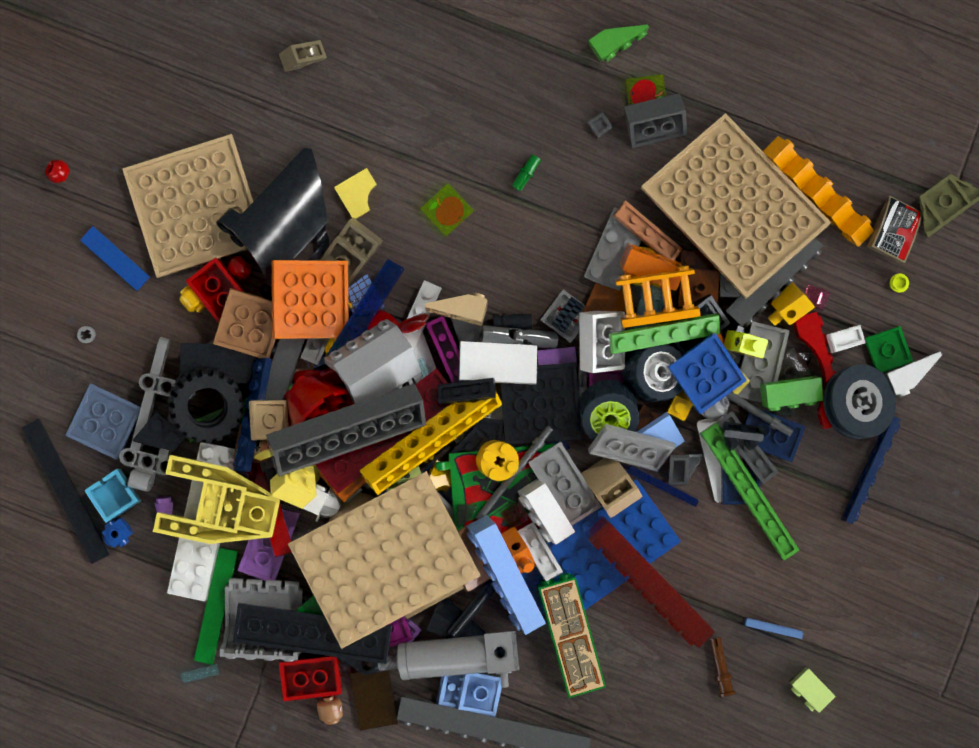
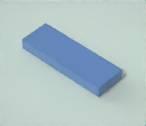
[743,617,803,639]

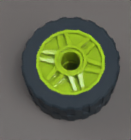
[579,380,639,440]

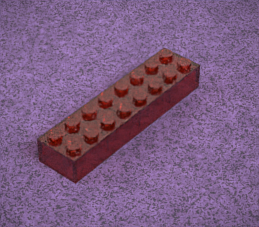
[587,516,715,648]

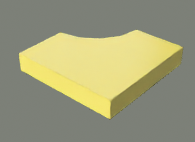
[334,168,377,219]

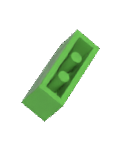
[760,376,823,411]

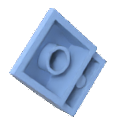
[436,673,502,716]

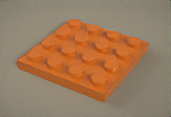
[271,260,349,339]

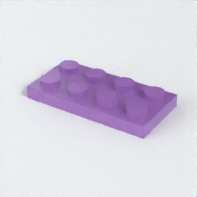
[238,504,301,581]

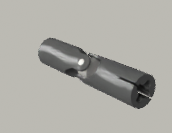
[479,325,558,349]

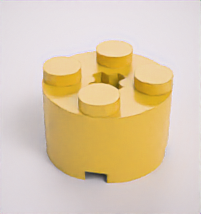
[476,440,519,481]

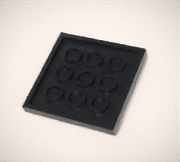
[500,363,582,445]

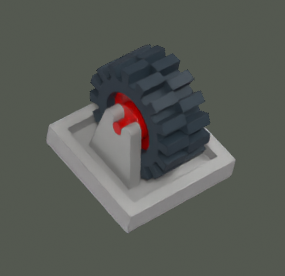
[540,289,585,343]

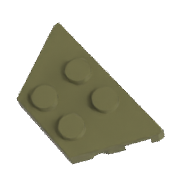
[918,174,979,238]

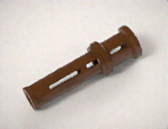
[709,637,736,697]

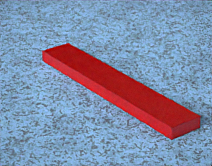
[250,462,292,558]

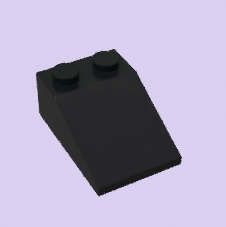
[659,294,730,355]

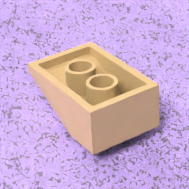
[425,293,488,326]

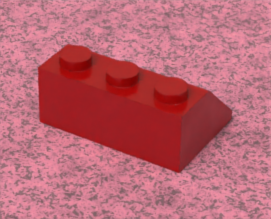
[186,257,246,324]

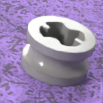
[77,326,96,343]

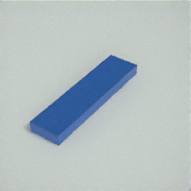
[80,226,150,291]

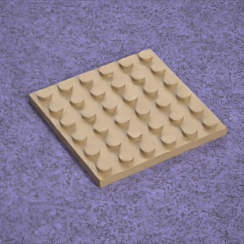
[122,134,254,278]

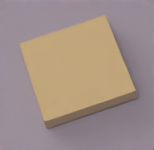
[249,400,289,440]

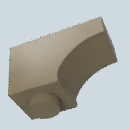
[279,40,327,72]

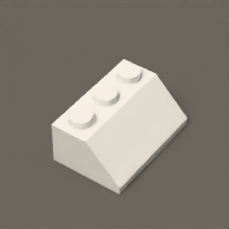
[579,311,625,373]

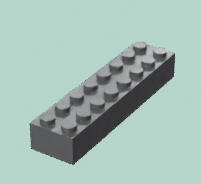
[266,384,426,477]

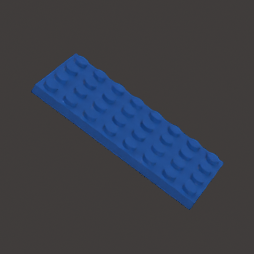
[521,479,681,614]

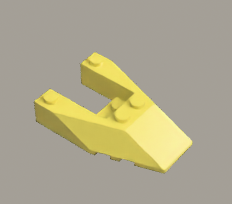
[153,455,280,544]

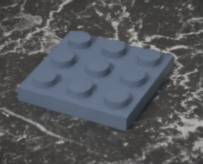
[65,383,141,460]

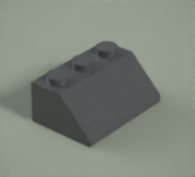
[624,93,687,148]

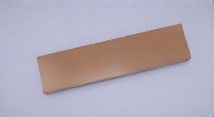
[613,200,682,260]

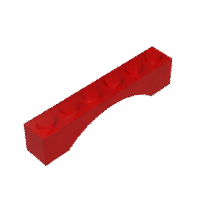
[793,312,836,429]

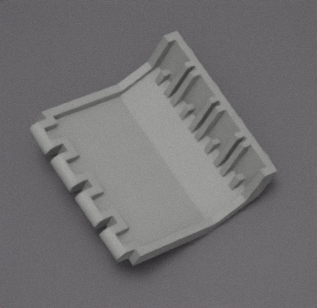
[220,578,303,662]

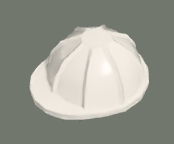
[316,488,341,522]

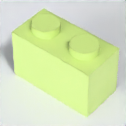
[790,667,836,713]

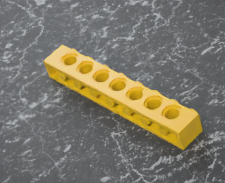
[360,392,502,495]

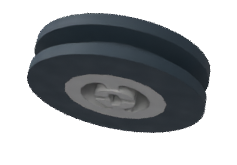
[823,365,896,439]

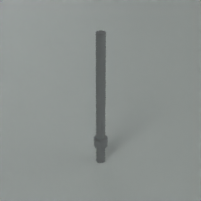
[726,392,793,437]
[475,426,553,519]

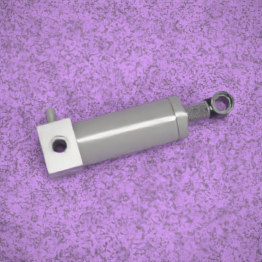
[356,631,519,688]

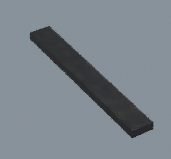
[22,419,110,564]

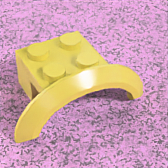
[253,449,320,509]

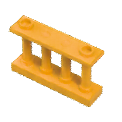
[615,265,700,328]

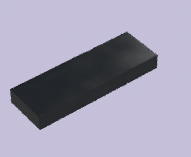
[437,378,496,405]

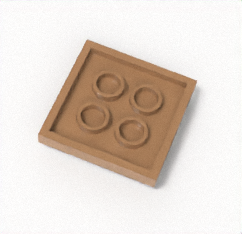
[213,288,275,358]

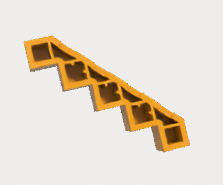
[763,136,874,247]

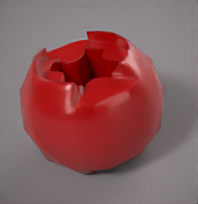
[45,159,70,183]
[227,256,252,280]

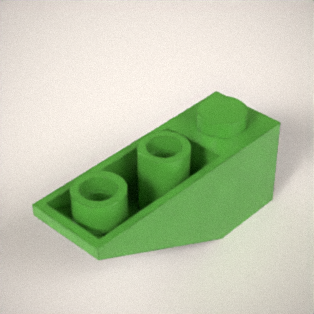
[588,25,649,62]

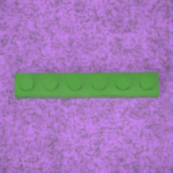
[609,314,720,354]

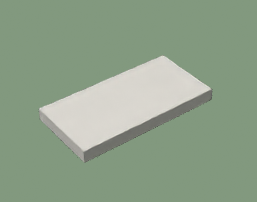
[459,341,537,385]

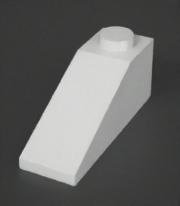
[884,352,942,397]

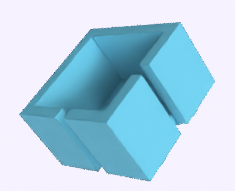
[84,469,142,523]

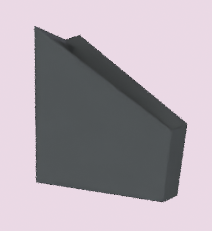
[668,454,704,485]

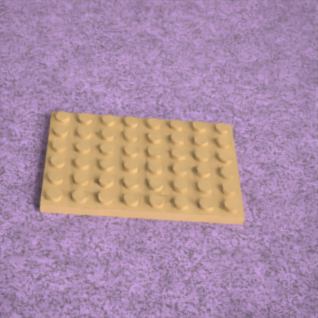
[641,113,831,299]
[288,471,481,649]

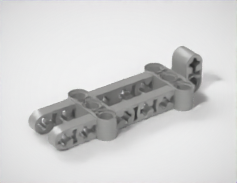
[119,337,196,492]

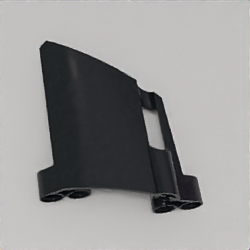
[216,148,329,300]

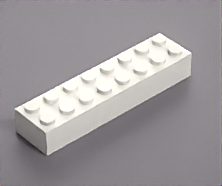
[167,442,236,601]

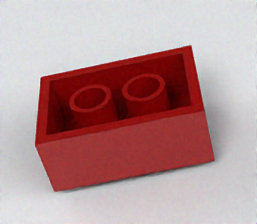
[279,655,343,701]

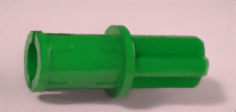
[512,154,541,191]

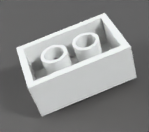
[517,479,575,545]

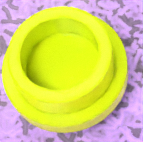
[889,273,909,293]

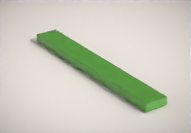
[700,422,799,561]

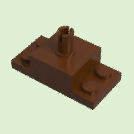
[676,251,720,309]

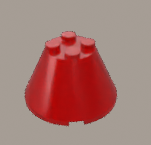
[284,375,353,426]

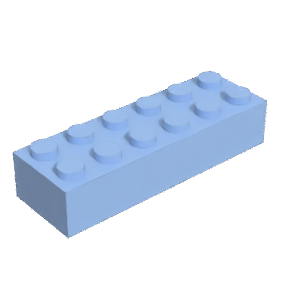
[466,515,546,635]

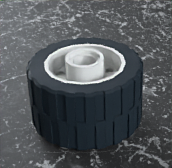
[622,344,682,402]

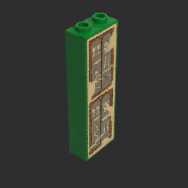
[536,572,606,698]

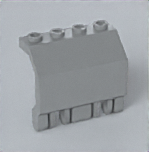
[324,319,422,405]

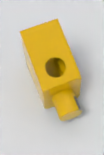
[768,282,815,326]

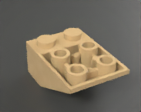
[581,458,643,518]

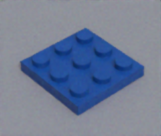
[667,333,747,414]

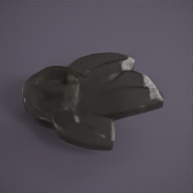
[779,348,815,380]

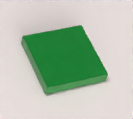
[864,326,913,373]

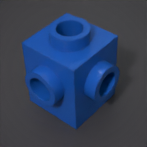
[102,518,134,548]

